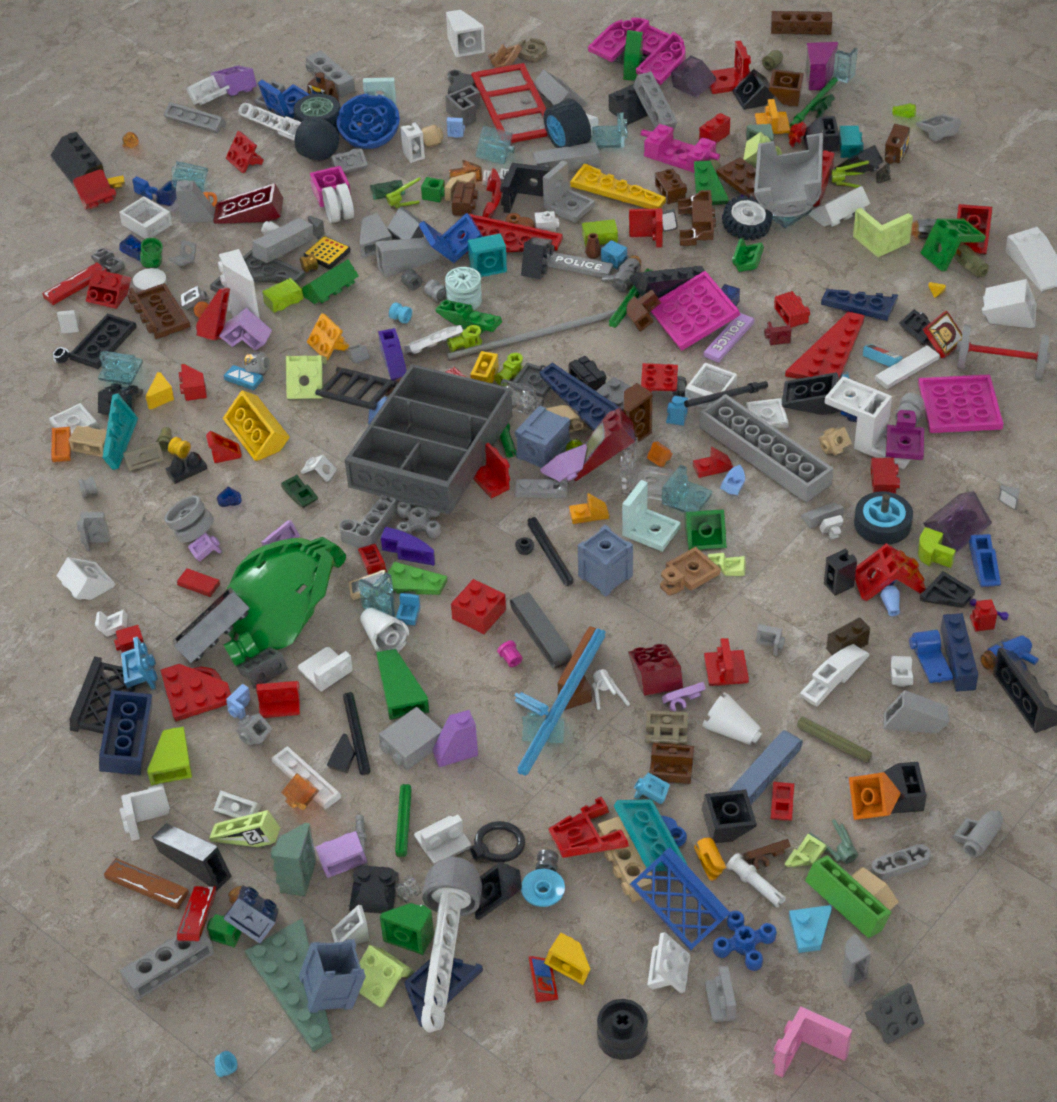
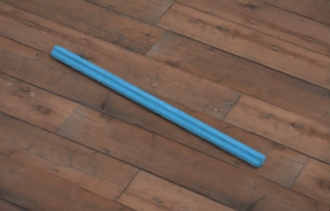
[517,628,606,776]

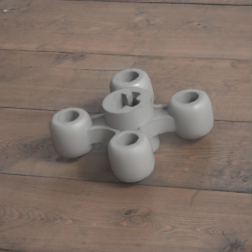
[396,502,441,538]

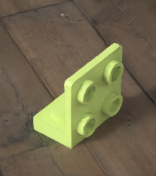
[359,945,414,1007]

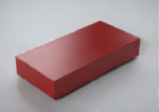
[177,568,220,597]

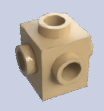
[818,427,852,455]

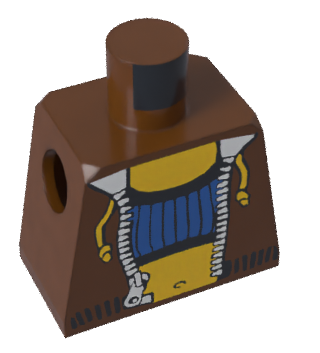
[307,72,340,103]
[885,123,910,164]

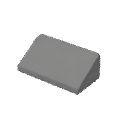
[801,502,844,528]

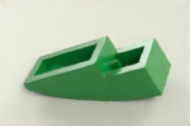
[623,30,643,81]

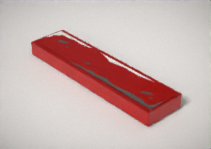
[42,262,107,305]
[177,886,216,941]

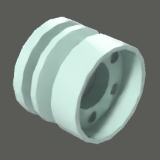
[445,267,482,310]

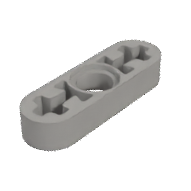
[871,844,931,880]

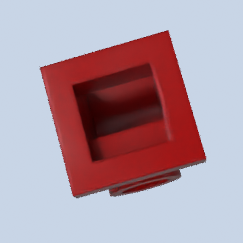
[970,599,997,632]

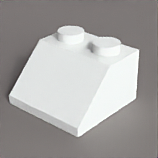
[57,557,115,600]

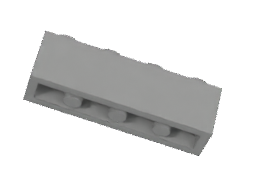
[533,142,600,172]
[252,218,313,263]

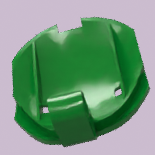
[226,537,346,652]

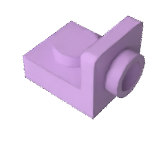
[188,532,222,562]

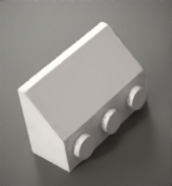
[808,186,870,227]

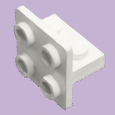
[414,815,471,865]
[647,932,690,993]

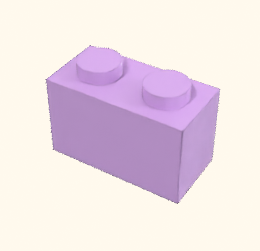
[316,831,368,878]

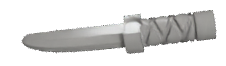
[355,815,367,866]

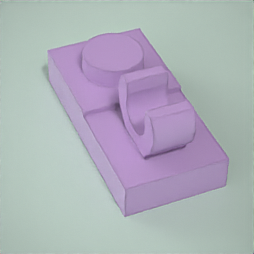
[261,520,300,546]
[661,682,706,712]

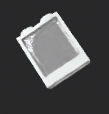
[119,196,172,239]
[685,363,737,408]

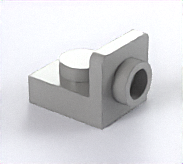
[181,286,209,310]

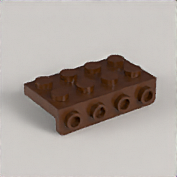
[127,283,191,339]

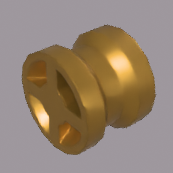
[300,253,318,273]

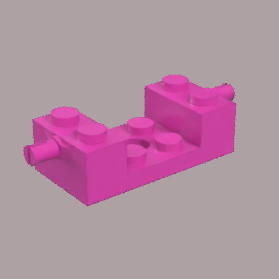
[640,124,720,173]

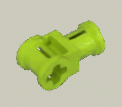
[447,325,482,352]
[494,353,523,387]

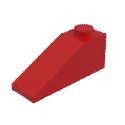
[196,287,230,340]

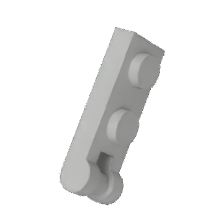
[515,479,568,498]

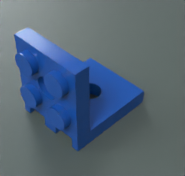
[258,79,310,119]
[419,213,483,263]

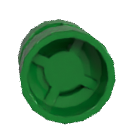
[140,237,163,269]
[223,631,260,667]

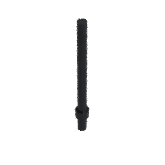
[684,381,768,408]

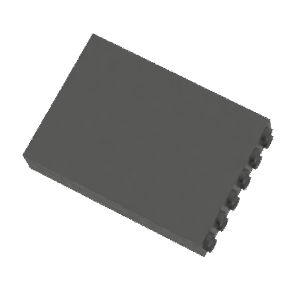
[345,364,513,515]

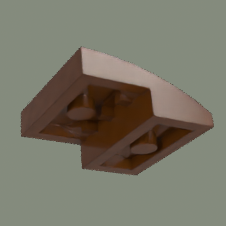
[649,742,694,784]

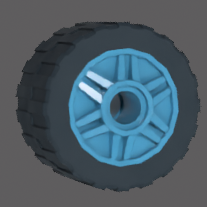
[543,98,592,148]

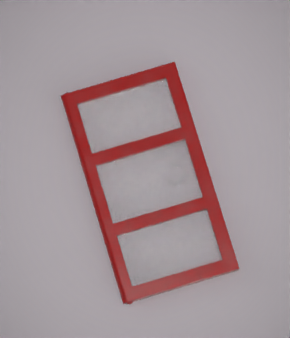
[471,63,548,145]

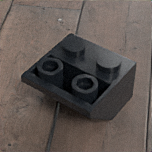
[803,116,840,152]
[884,762,927,814]

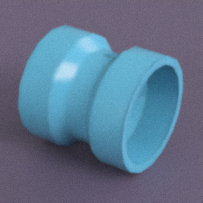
[389,302,412,324]

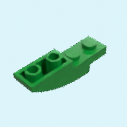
[435,300,502,335]

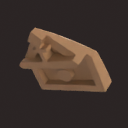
[488,44,522,68]

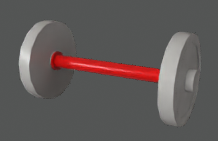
[956,324,1050,380]

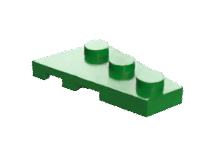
[694,161,729,205]

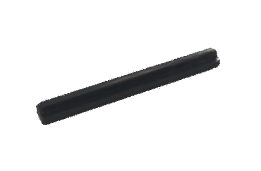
[527,517,573,586]
[343,692,371,775]

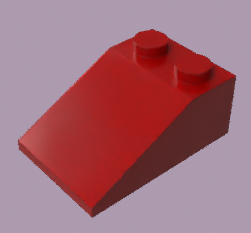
[956,204,993,254]

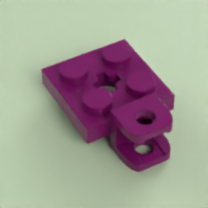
[885,410,924,460]

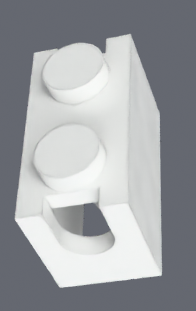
[401,123,425,163]

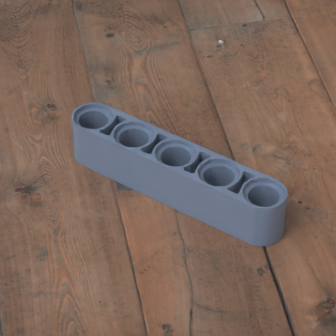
[729,730,803,805]

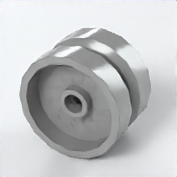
[164,495,214,543]

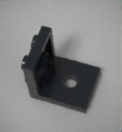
[500,163,550,213]

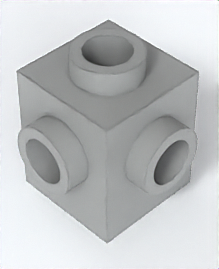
[235,713,272,745]

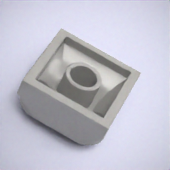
[916,114,961,141]

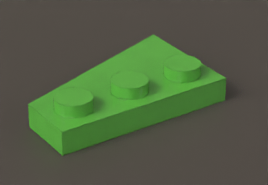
[379,561,447,595]

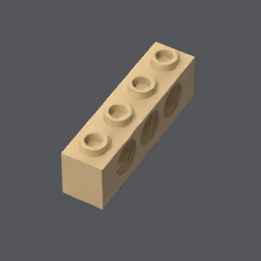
[598,816,656,903]

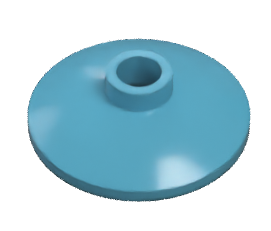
[521,869,565,907]

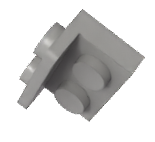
[331,148,368,174]
[77,512,111,551]
[705,966,736,1022]

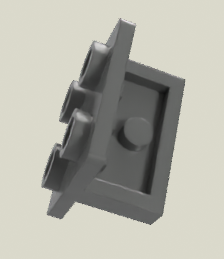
[865,983,924,1044]

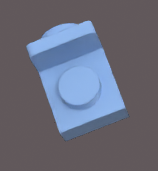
[447,117,465,138]
[226,684,251,719]

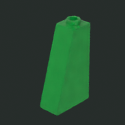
[376,649,430,720]

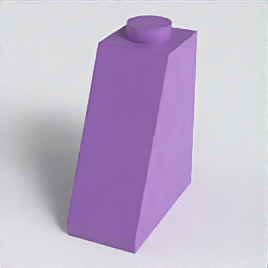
[432,710,478,767]

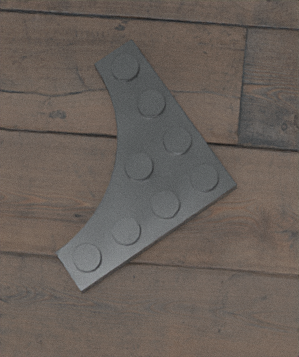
[210,250,306,293]

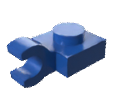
[132,176,159,200]

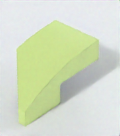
[708,553,746,576]
[785,834,827,867]

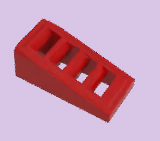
[358,544,387,575]

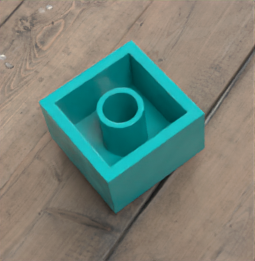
[468,233,507,277]

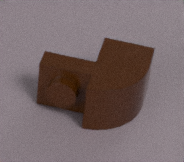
[627,290,661,332]

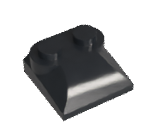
[349,866,399,914]

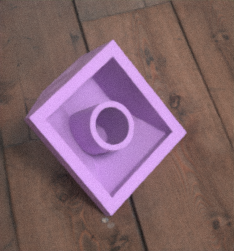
[540,444,587,482]

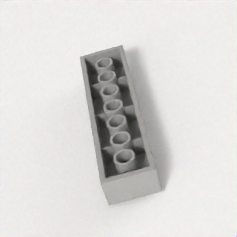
[699,394,834,503]

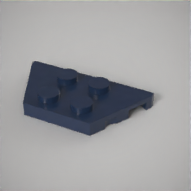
[404,958,483,1027]

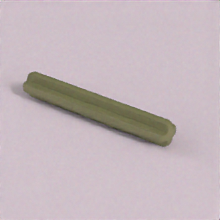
[797,717,872,763]

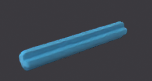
[514,692,549,716]

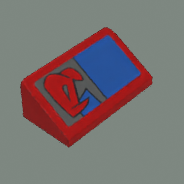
[528,956,558,1003]

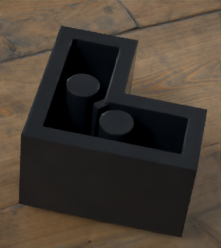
[521,237,554,279]

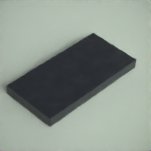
[69,313,137,369]

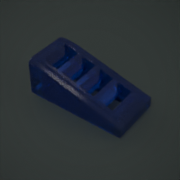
[156,180,177,206]
[119,234,142,261]

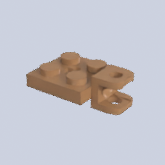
[660,547,721,595]

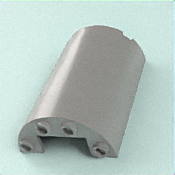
[754,133,823,217]

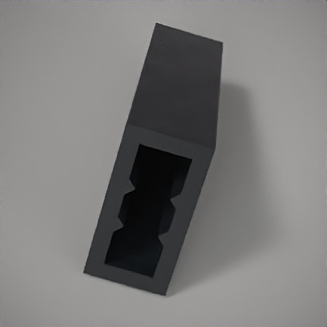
[152,823,232,891]

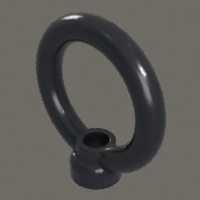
[470,821,525,863]

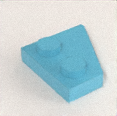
[789,905,832,953]

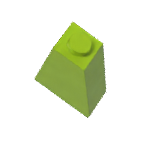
[147,726,192,786]

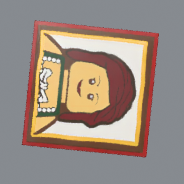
[923,310,962,359]

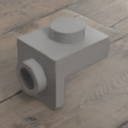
[756,624,785,656]

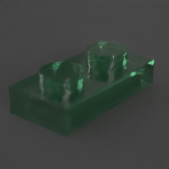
[370,180,405,200]

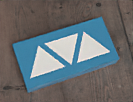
[224,365,263,390]

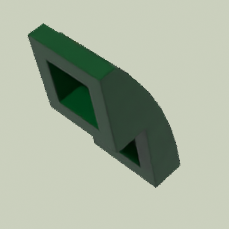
[281,475,318,508]

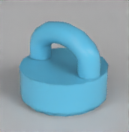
[215,1051,238,1077]

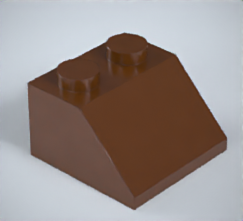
[769,69,804,106]

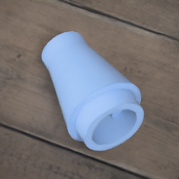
[880,586,900,616]

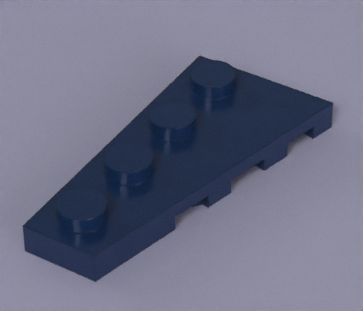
[821,289,898,321]

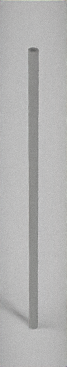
[447,298,659,360]

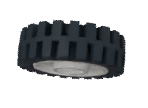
[722,196,773,241]

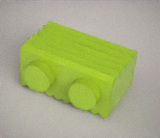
[582,219,618,246]
[262,278,303,313]

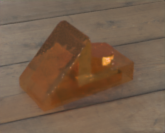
[449,160,482,182]

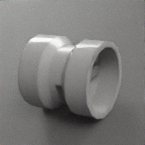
[424,279,447,302]

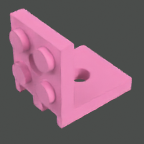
[773,1006,852,1078]

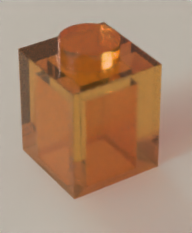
[281,773,320,810]

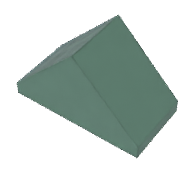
[746,124,774,141]

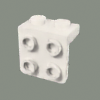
[186,75,230,105]
[298,647,353,692]
[120,787,169,841]

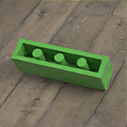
[805,855,892,938]

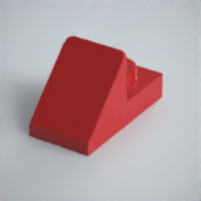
[206,430,242,463]
[693,447,733,478]

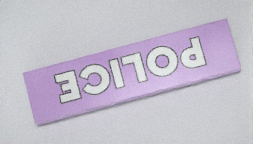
[703,313,754,363]

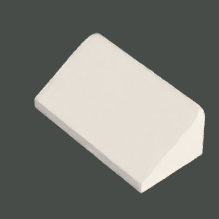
[213,790,262,818]

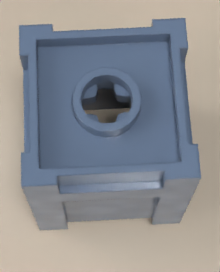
[515,406,571,469]
[578,525,633,597]
[299,939,366,1013]

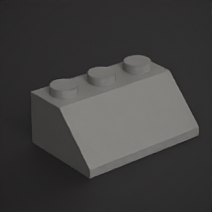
[534,69,587,107]

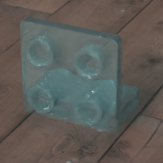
[662,465,712,512]

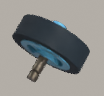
[854,492,913,545]

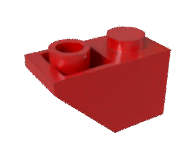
[178,364,207,401]

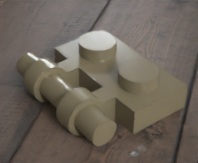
[645,710,688,744]

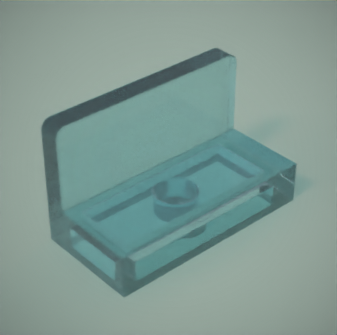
[834,48,858,83]

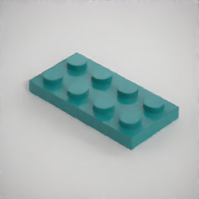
[614,799,688,872]

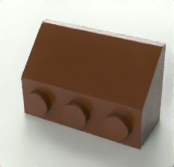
[624,383,653,451]

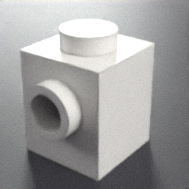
[535,211,559,233]

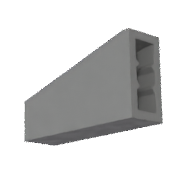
[375,237,439,278]

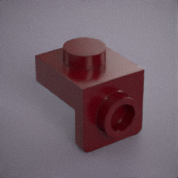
[764,321,792,346]

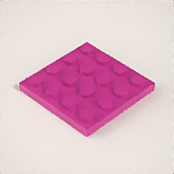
[650,271,740,351]
[918,374,1004,433]

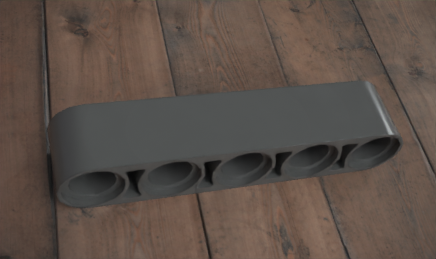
[510,592,572,669]

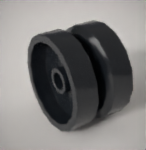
[597,999,648,1060]

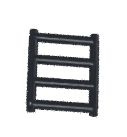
[315,367,397,410]

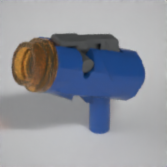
[980,635,1039,670]

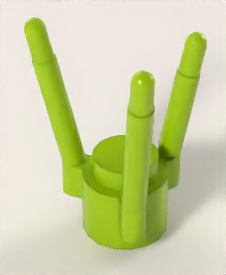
[832,161,869,188]
[386,177,421,209]

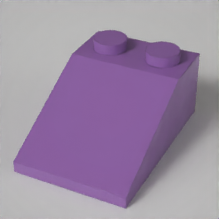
[210,65,257,96]

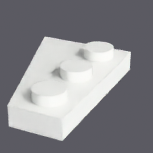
[403,325,463,354]

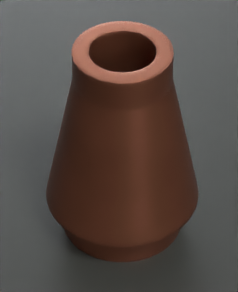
[585,233,601,259]

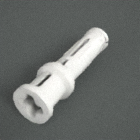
[726,853,786,908]

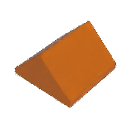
[849,772,901,820]

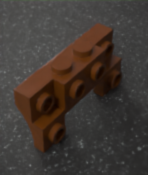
[678,190,716,246]

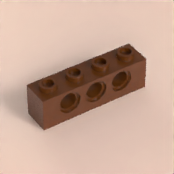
[771,11,832,35]

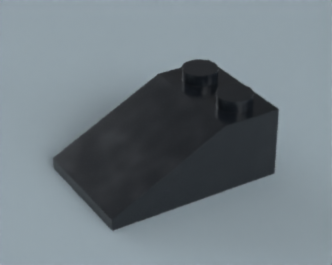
[782,372,840,415]

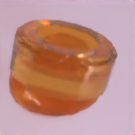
[122,132,139,148]

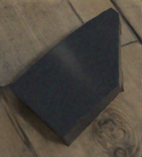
[327,733,356,773]

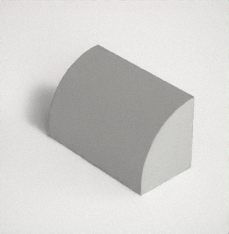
[842,934,871,988]

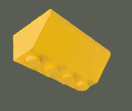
[223,390,290,461]

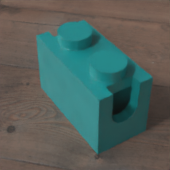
[839,125,864,158]

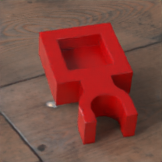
[788,122,807,147]

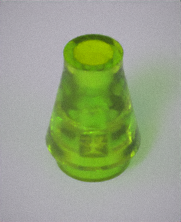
[892,103,916,118]

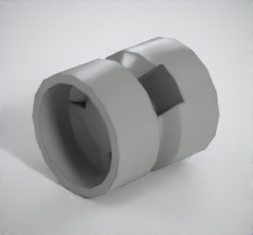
[895,393,924,426]

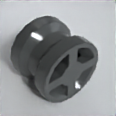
[401,269,422,290]
[535,850,559,872]

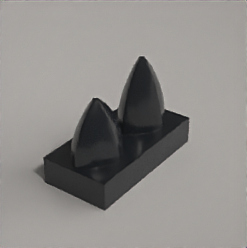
[166,452,207,484]

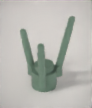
[809,819,859,864]

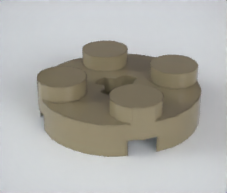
[518,38,547,63]

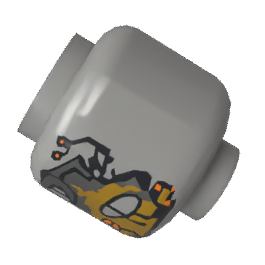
[242,352,270,375]

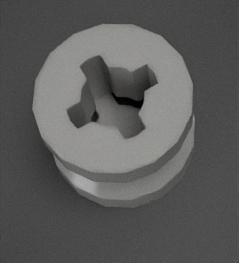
[78,476,98,498]

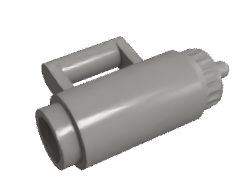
[953,810,1003,858]

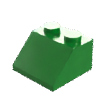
[684,509,727,550]
[380,903,434,955]

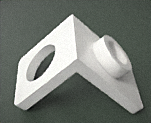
[301,454,337,482]

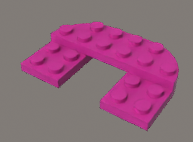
[588,18,686,85]

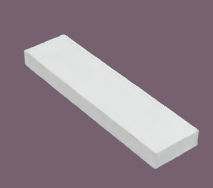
[875,345,940,389]
[272,746,341,810]

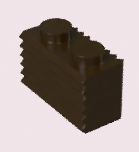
[826,617,870,656]

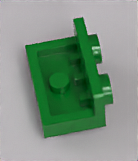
[732,238,764,272]

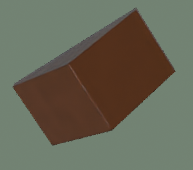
[564,675,592,710]

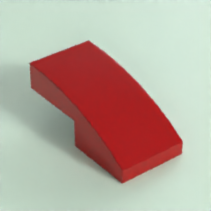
[770,782,795,821]

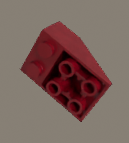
[628,644,683,696]

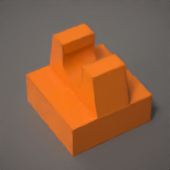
[647,441,673,467]

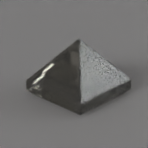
[876,163,891,184]

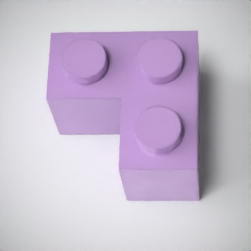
[219,308,272,351]

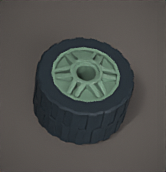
[293,93,341,135]

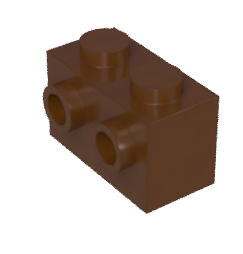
[655,168,687,204]

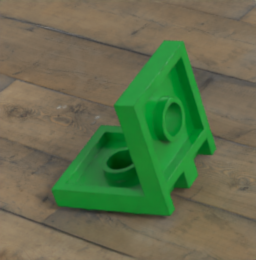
[920,218,986,271]

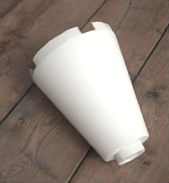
[360,608,409,652]
[702,692,762,745]

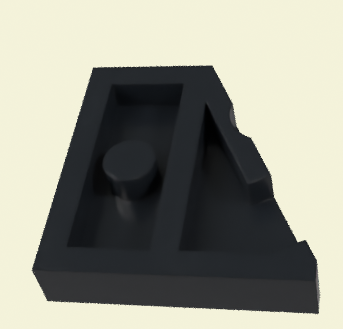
[920,571,975,608]

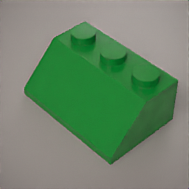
[301,259,359,304]

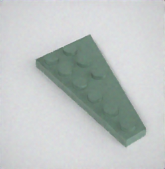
[245,918,333,1052]

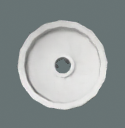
[322,183,354,223]

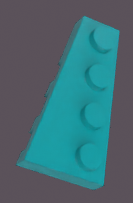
[102,394,138,470]

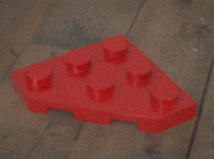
[160,664,231,722]

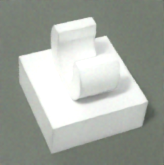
[819,515,844,540]

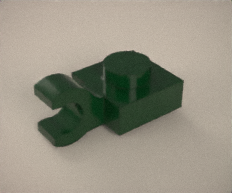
[811,94,836,118]

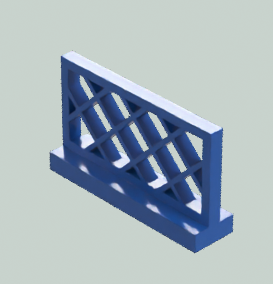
[630,847,730,951]

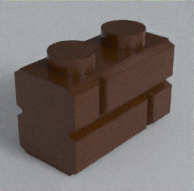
[452,182,479,216]

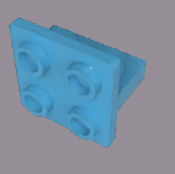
[121,637,158,690]

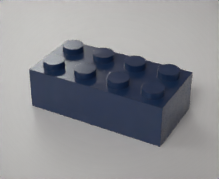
[99,690,152,775]

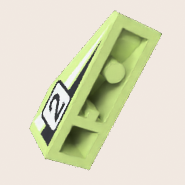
[209,810,281,847]

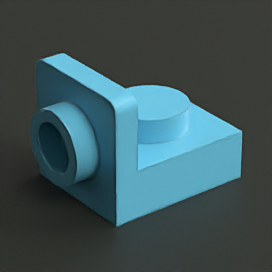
[634,772,670,804]

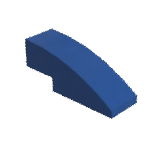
[969,534,1001,587]

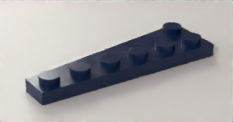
[539,362,623,432]

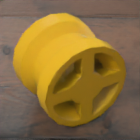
[168,437,191,459]

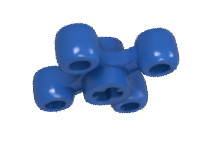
[713,910,777,971]

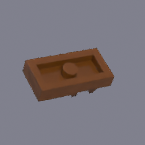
[743,839,791,870]

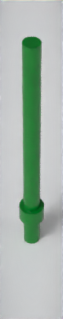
[789,77,838,128]

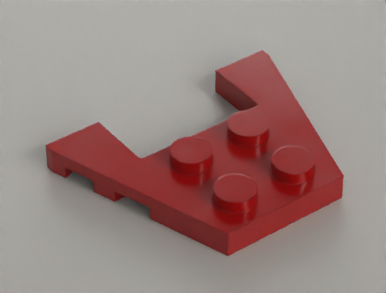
[548,796,629,858]

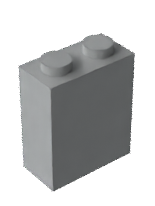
[379,707,442,770]

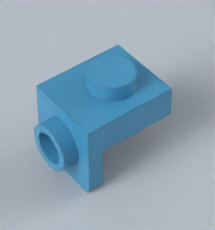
[396,593,420,626]

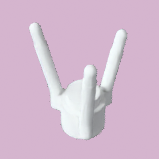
[592,669,630,710]

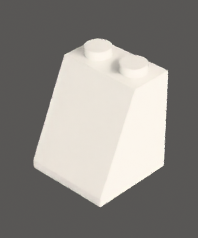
[446,10,485,57]
[982,279,1037,328]

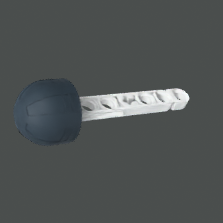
[239,103,339,161]

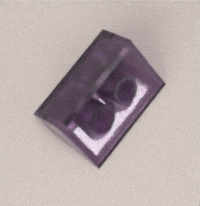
[923,491,992,553]

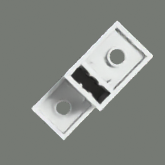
[825,376,911,469]

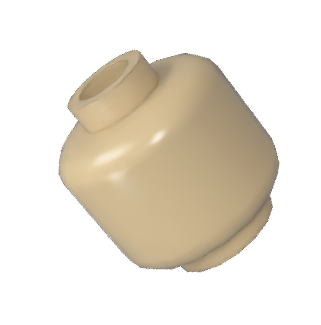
[421,124,444,147]

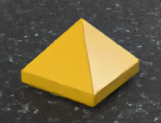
[928,282,946,298]

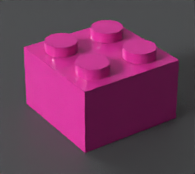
[309,166,351,207]

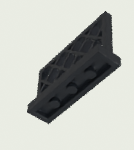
[69,656,137,734]

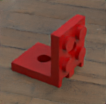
[704,40,751,94]
[855,543,926,602]

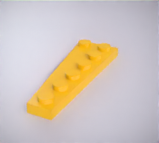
[570,163,666,209]

